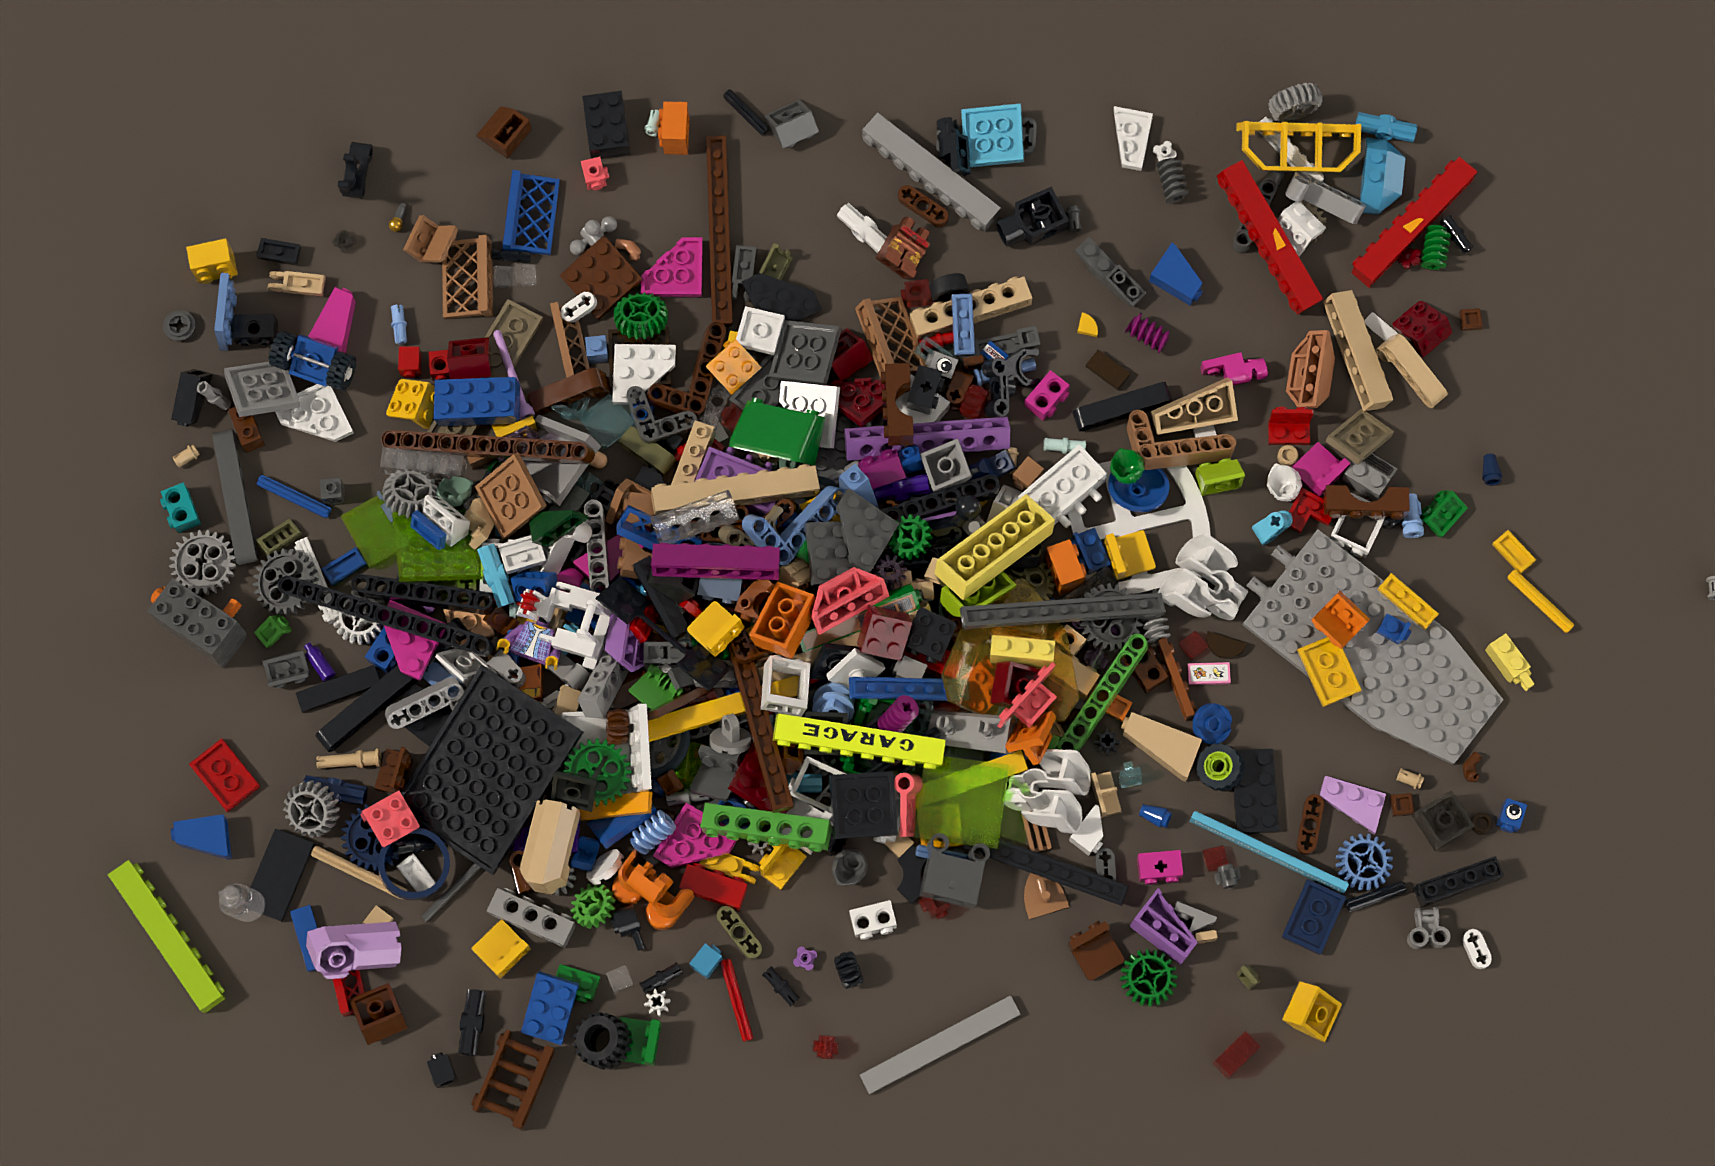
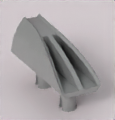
[928,711,1016,754]

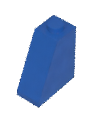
[1149,243,1203,306]
[171,814,232,860]

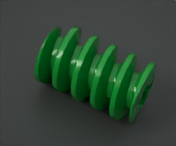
[1421,225,1451,270]

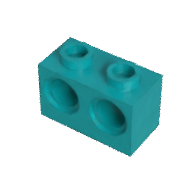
[160,482,201,533]

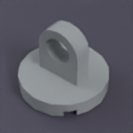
[710,713,752,755]

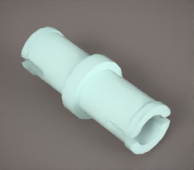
[1044,437,1086,454]

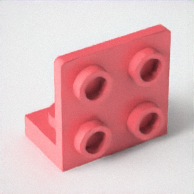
[360,791,419,847]

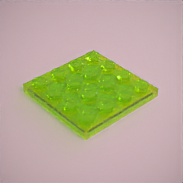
[392,510,483,582]
[914,756,1009,849]

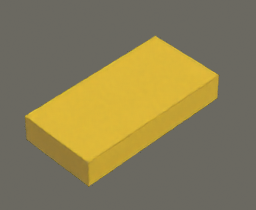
[1492,530,1536,574]

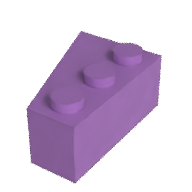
[1130,888,1198,965]

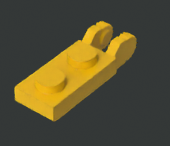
[699,854,760,884]

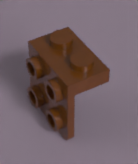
[1067,921,1124,981]

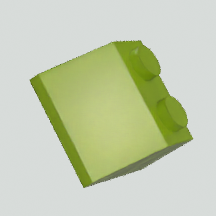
[1195,458,1245,496]

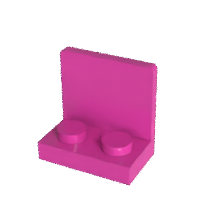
[1292,442,1351,497]

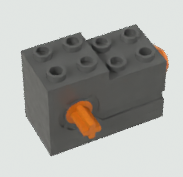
[147,578,248,669]

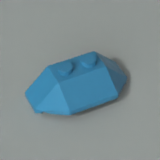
[1360,137,1405,215]

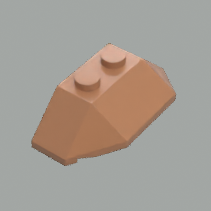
[1286,330,1335,408]

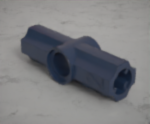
[303,775,368,805]

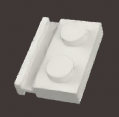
[498,535,547,574]

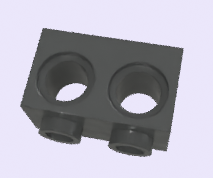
[644,642,689,665]

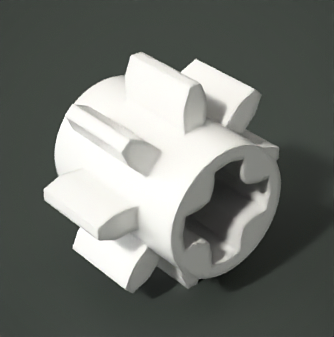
[644,989,671,1017]

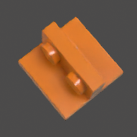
[1005,711,1056,765]

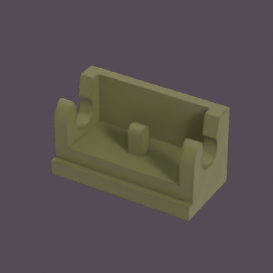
[759,243,793,280]

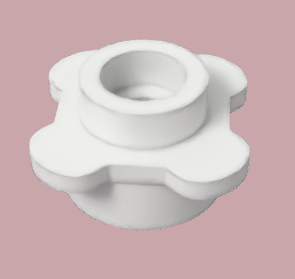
[1153,141,1177,161]

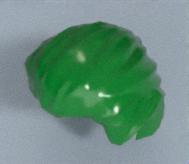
[1110,448,1145,484]

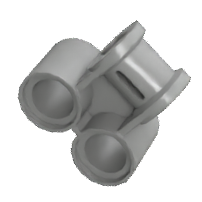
[1407,907,1450,949]

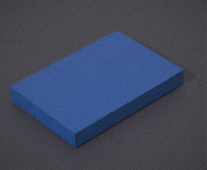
[587,804,657,849]

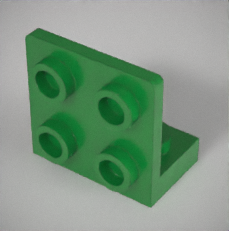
[619,1017,662,1066]

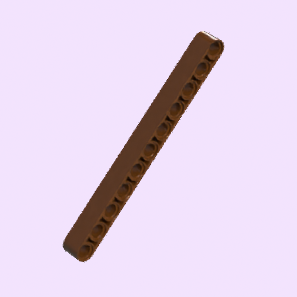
[381,430,595,464]

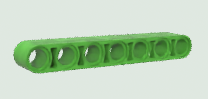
[1058,634,1148,752]

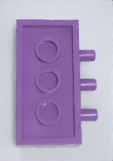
[695,447,776,518]

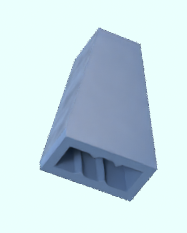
[839,464,879,509]

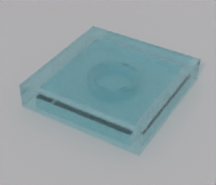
[579,393,635,449]

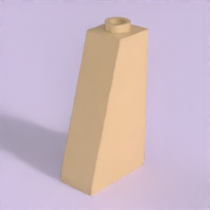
[1121,712,1202,782]

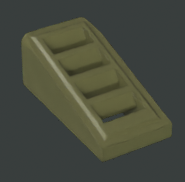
[256,518,302,560]
[1236,964,1261,990]

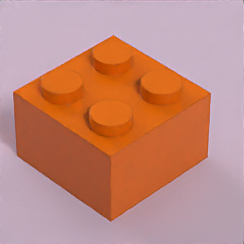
[658,101,690,155]
[1045,539,1087,596]

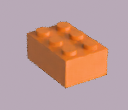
[749,582,816,659]

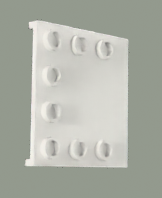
[561,704,652,794]

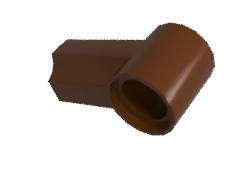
[509,851,534,895]

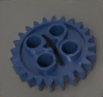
[341,803,410,872]

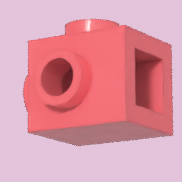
[581,157,609,191]

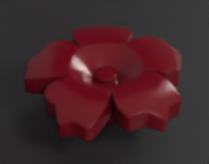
[1398,248,1422,269]

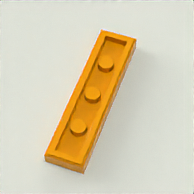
[578,791,652,821]

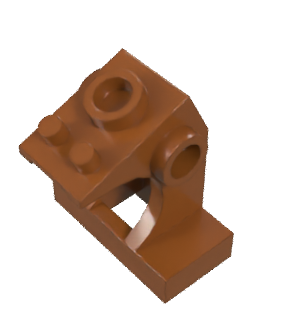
[735,579,775,623]

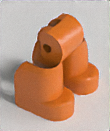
[612,849,695,930]

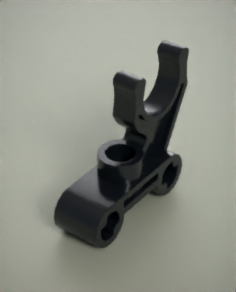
[338,142,373,199]
[981,348,1041,418]

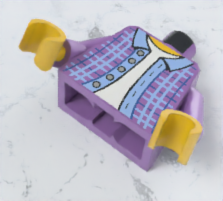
[496,617,562,671]

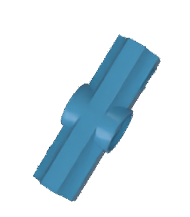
[1355,112,1417,143]

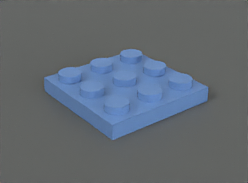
[214,273,237,351]

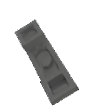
[960,326,1041,362]

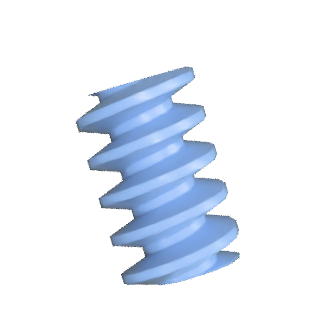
[630,810,676,855]

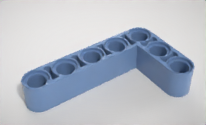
[742,486,845,565]

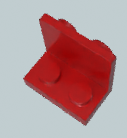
[1268,407,1313,445]

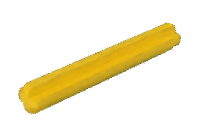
[1507,570,1574,633]

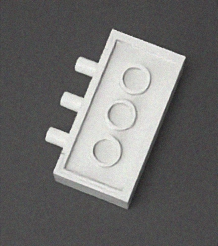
[1018,444,1107,528]

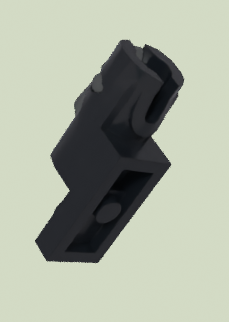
[936,117,971,176]

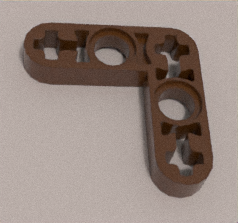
[724,607,776,664]

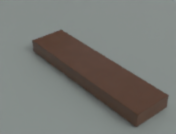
[647,687,715,721]

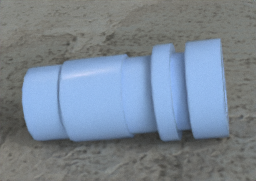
[1402,494,1424,538]

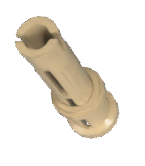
[316,748,382,769]

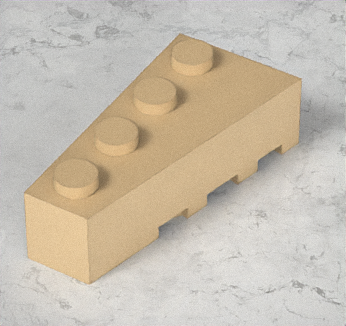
[1151,377,1238,434]

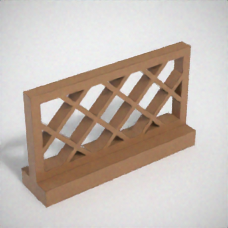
[442,235,493,319]
[855,297,927,378]

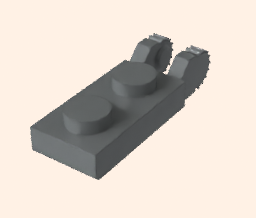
[732,245,757,302]

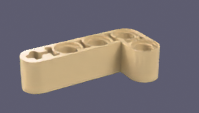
[1376,334,1448,408]

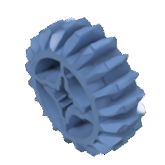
[1335,834,1393,891]

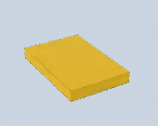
[1297,637,1362,707]

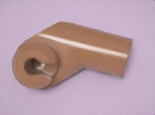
[615,239,641,261]

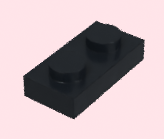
[257,238,301,266]

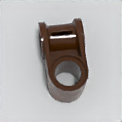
[946,369,975,411]

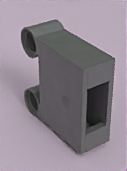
[919,833,990,909]

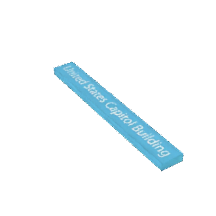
[1189,811,1349,894]

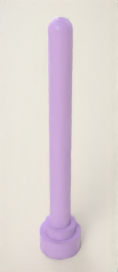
[494,330,535,420]

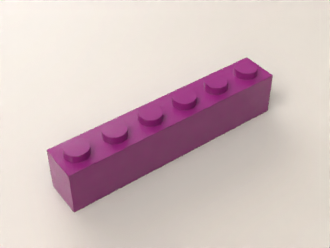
[651,543,780,580]

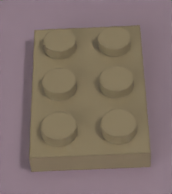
[1326,408,1394,465]

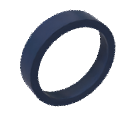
[377,828,450,900]

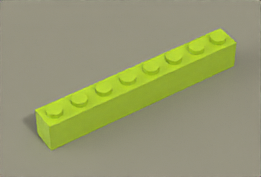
[108,860,226,1014]

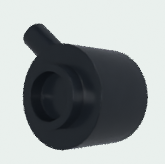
[610,905,646,951]

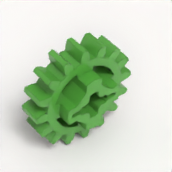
[571,883,616,929]

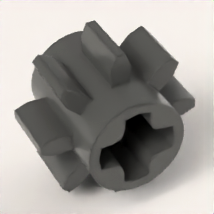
[1214,864,1242,889]

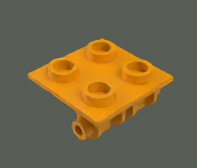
[706,339,762,395]

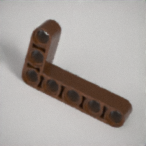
[645,321,726,417]

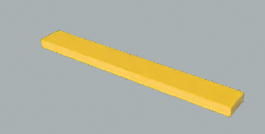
[648,675,809,742]

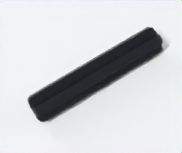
[723,89,769,135]
[1345,881,1407,912]

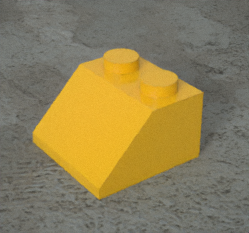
[1282,982,1342,1042]

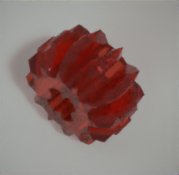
[960,384,989,419]

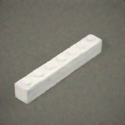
[1259,117,1324,182]
[294,537,338,625]

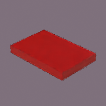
[189,738,261,813]

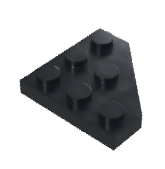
[741,273,822,322]

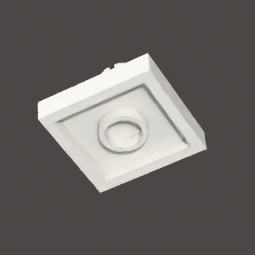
[736,306,785,355]
[826,648,885,688]

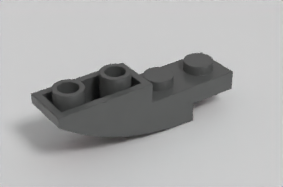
[1074,237,1146,307]

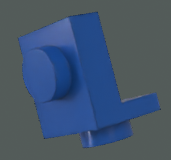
[571,836,600,871]

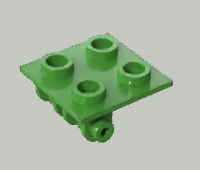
[628,663,686,710]

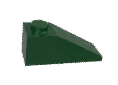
[529,510,588,548]

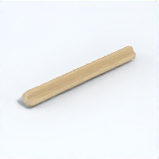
[311,846,408,899]

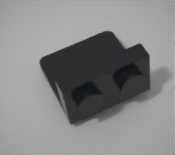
[905,608,957,665]

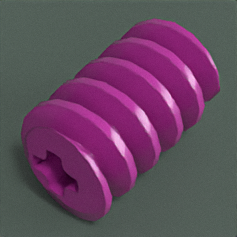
[1125,313,1170,354]
[878,695,919,733]

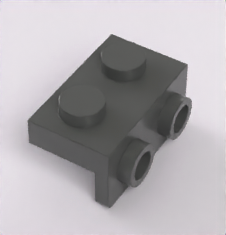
[262,649,310,689]

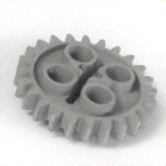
[169,530,237,596]

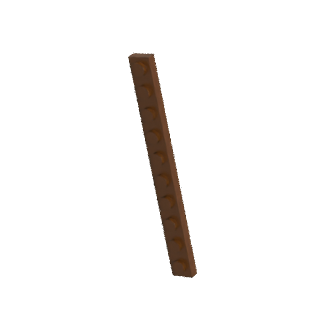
[706,135,733,326]
[727,616,794,813]

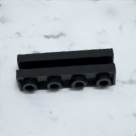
[1413,856,1504,908]

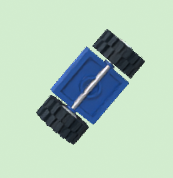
[268,331,357,391]

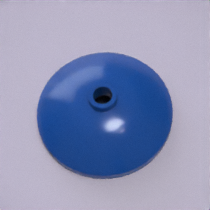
[1108,469,1170,512]

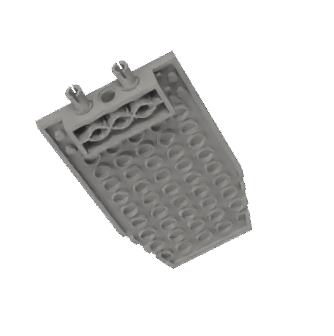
[1242,529,1504,765]

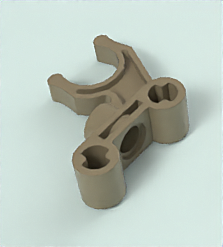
[718,505,795,547]

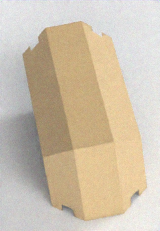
[520,800,581,895]

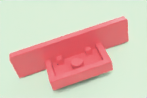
[998,662,1057,729]

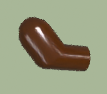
[1462,751,1482,782]

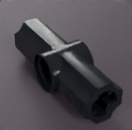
[458,989,486,1056]

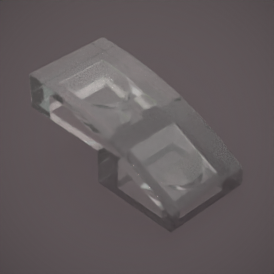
[493,264,536,288]

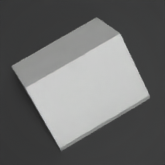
[435,648,492,688]

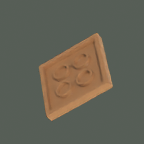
[475,453,547,539]

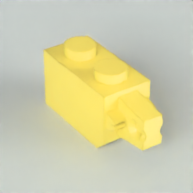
[1485,634,1534,691]

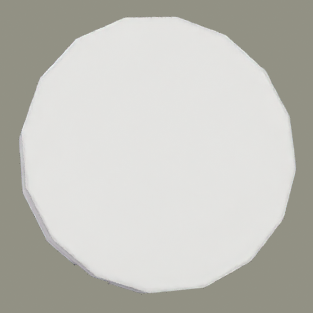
[586,849,624,885]

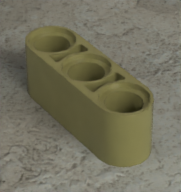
[618,426,676,476]

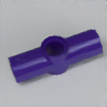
[872,474,932,501]

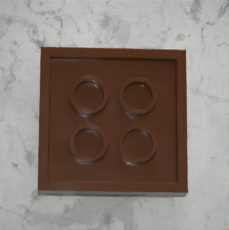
[559,235,643,320]

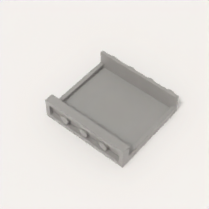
[523,415,601,506]

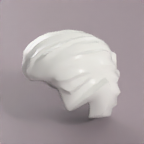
[1267,463,1302,502]

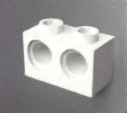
[849,900,897,940]

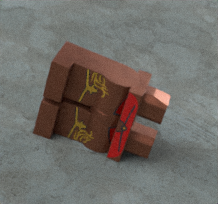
[875,217,930,279]

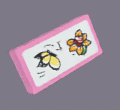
[1187,662,1231,685]

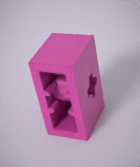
[1137,850,1183,885]

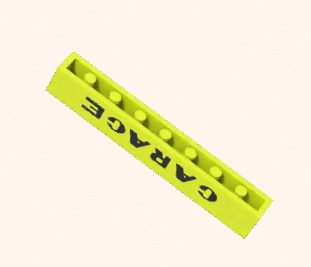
[773,713,946,770]

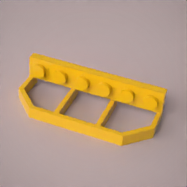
[1237,121,1361,172]

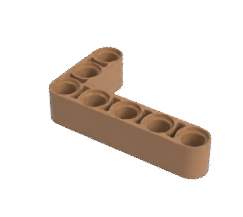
[1127,410,1236,470]

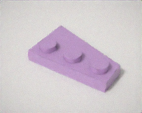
[1319,776,1386,835]

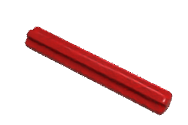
[720,959,753,1042]

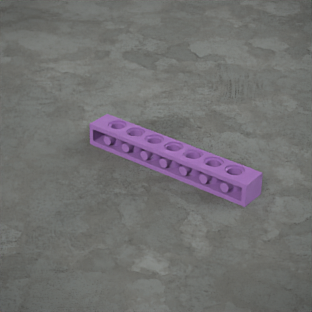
[845,417,1010,461]

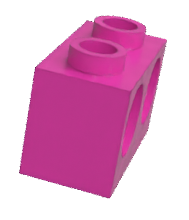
[1024,370,1070,421]

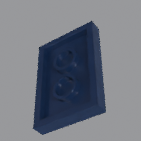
[1281,879,1346,955]

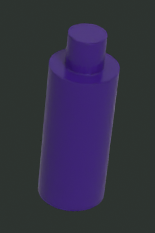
[304,642,336,682]

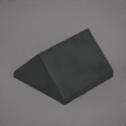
[551,770,599,812]

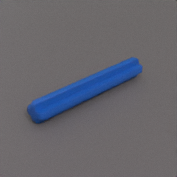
[257,475,332,518]

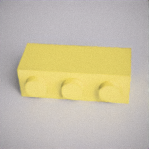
[990,635,1055,668]

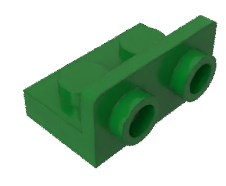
[1420,490,1468,537]
[556,964,601,1004]

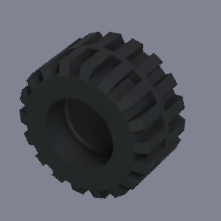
[573,1012,632,1070]

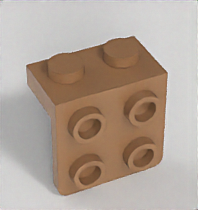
[403,215,458,262]

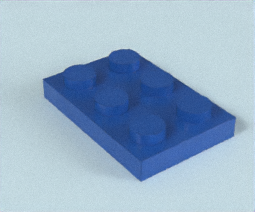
[521,971,579,1045]

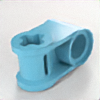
[1252,510,1293,545]

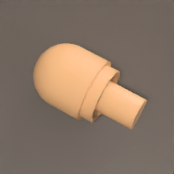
[589,451,607,469]

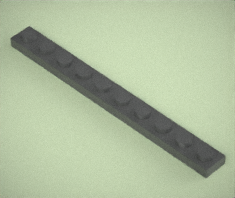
[960,593,1165,629]

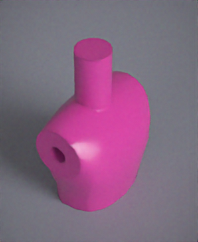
[557,568,584,593]

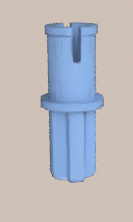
[391,304,407,345]

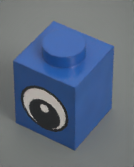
[1496,798,1527,833]

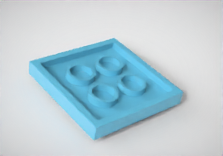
[961,104,1024,167]

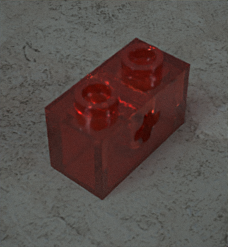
[1213,1031,1261,1079]

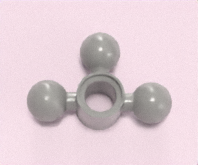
[570,216,617,256]

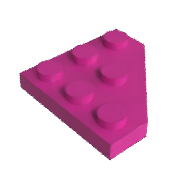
[641,237,703,297]
[382,600,447,681]
[653,803,737,868]

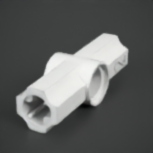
[837,203,887,253]

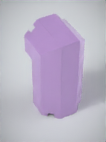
[306,922,401,979]

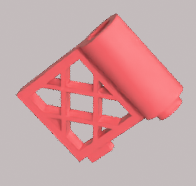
[894,773,923,837]

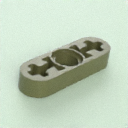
[717,906,762,960]

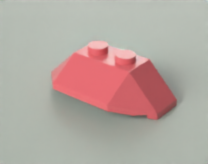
[812,567,890,635]

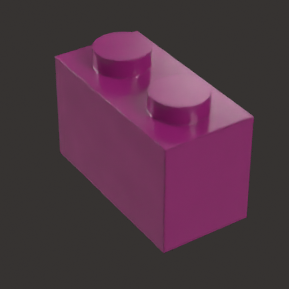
[858,449,906,489]

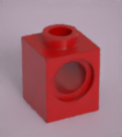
[429,350,450,381]

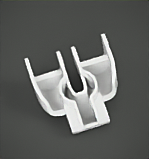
[1158,533,1248,620]
[1003,749,1091,834]

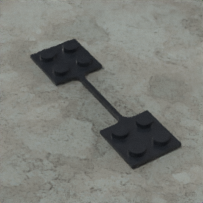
[595,577,732,691]

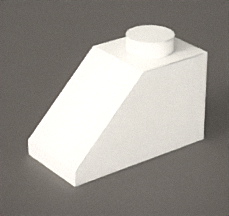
[987,484,1022,522]
[1069,805,1103,856]

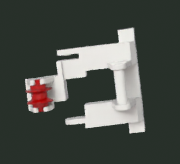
[516,582,612,674]

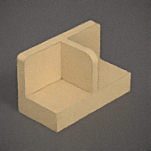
[1091,771,1122,818]

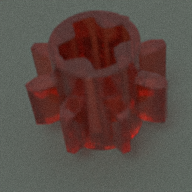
[813,1035,839,1059]

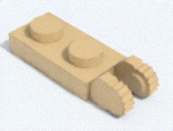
[267,271,326,297]

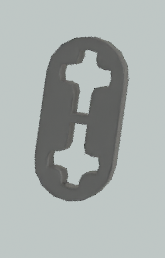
[1022,117,1037,156]
[1095,848,1116,881]

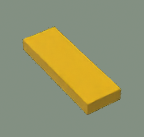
[1377,573,1439,630]

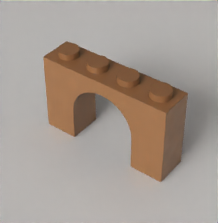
[617,492,678,579]

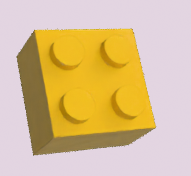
[186,238,238,284]

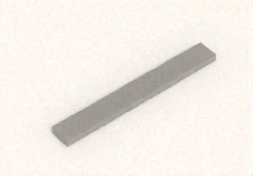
[859,995,1021,1095]

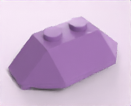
[605,613,648,672]

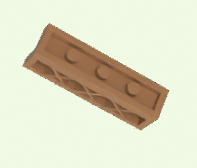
[550,302,589,378]

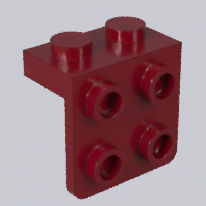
[1392,301,1452,358]

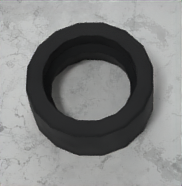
[929,273,969,303]

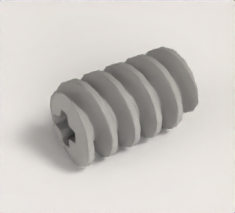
[1141,602,1171,643]

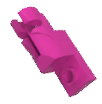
[1200,352,1268,385]

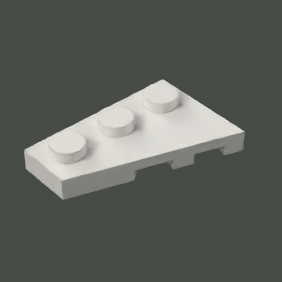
[1113,106,1153,171]

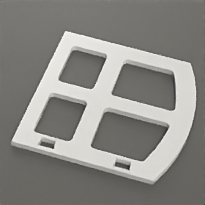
[1068,454,1210,595]

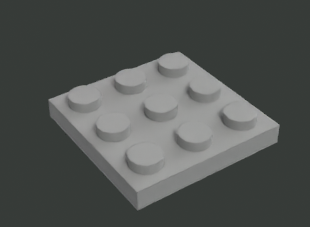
[224,362,300,417]

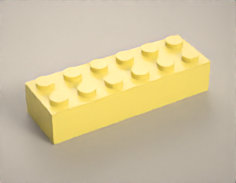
[935,494,1055,601]

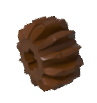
[606,709,629,745]

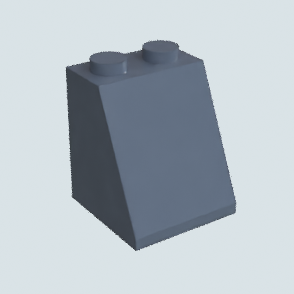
[697,541,744,604]

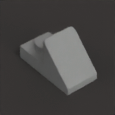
[1173,901,1217,934]

